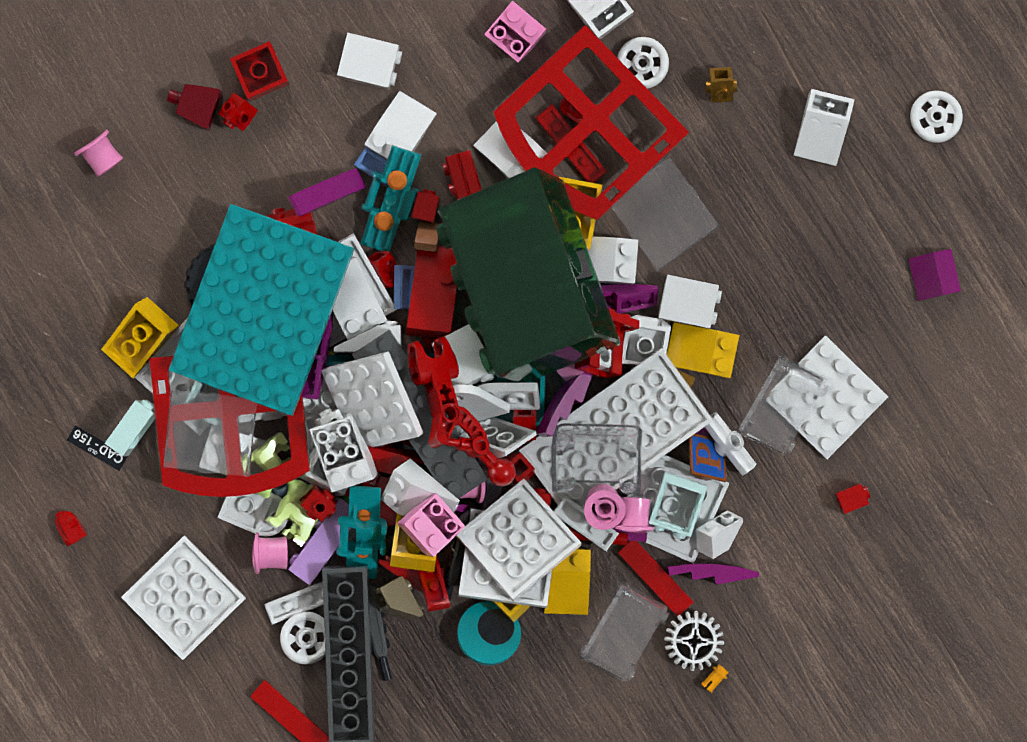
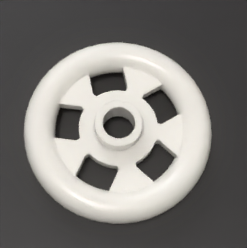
[617,37,669,89]
[910,91,963,143]
[280,612,326,664]

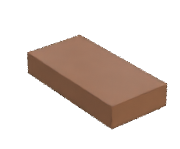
[414,222,441,252]

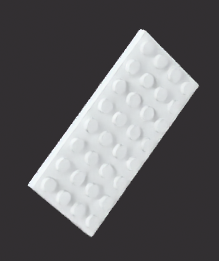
[519,348,714,508]

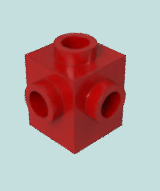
[218,92,259,131]
[301,484,336,522]

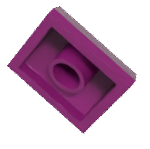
[908,249,961,301]

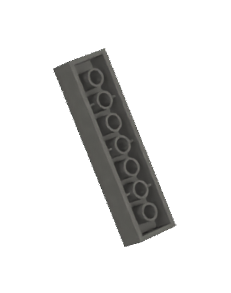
[352,330,489,499]
[322,564,375,742]

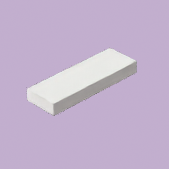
[553,496,619,551]
[264,581,324,625]

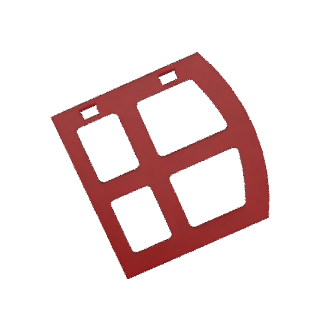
[493,25,689,220]
[149,356,310,497]

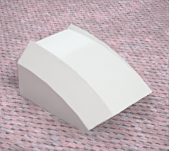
[622,315,671,369]

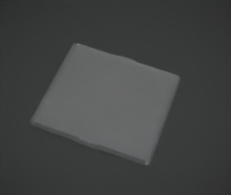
[609,156,720,271]
[164,390,257,476]

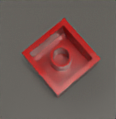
[230,41,289,102]

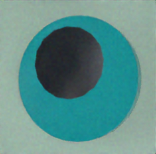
[457,601,521,666]

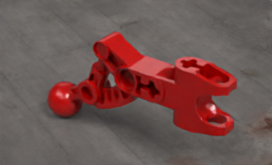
[408,336,516,486]

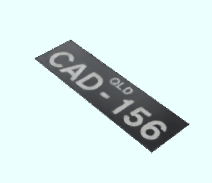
[67,425,128,471]

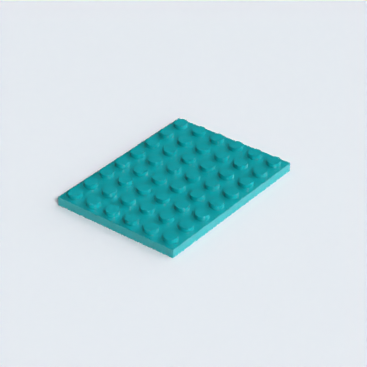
[169,204,355,416]

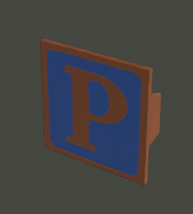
[689,434,727,482]

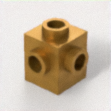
[705,67,737,103]

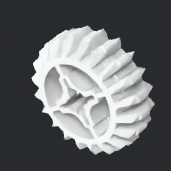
[664,611,724,671]

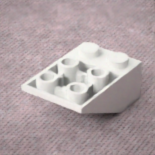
[567,0,634,39]
[793,89,854,166]
[309,415,378,492]

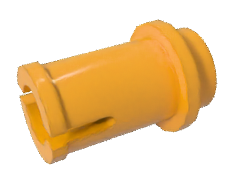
[701,664,729,693]

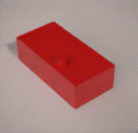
[407,246,462,339]

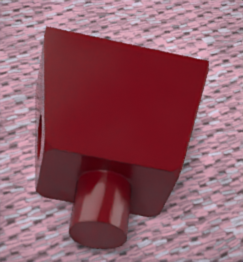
[167,84,222,131]

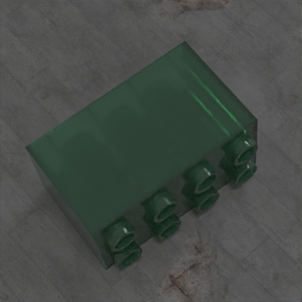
[436,167,621,383]

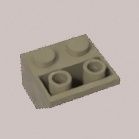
[370,576,424,621]

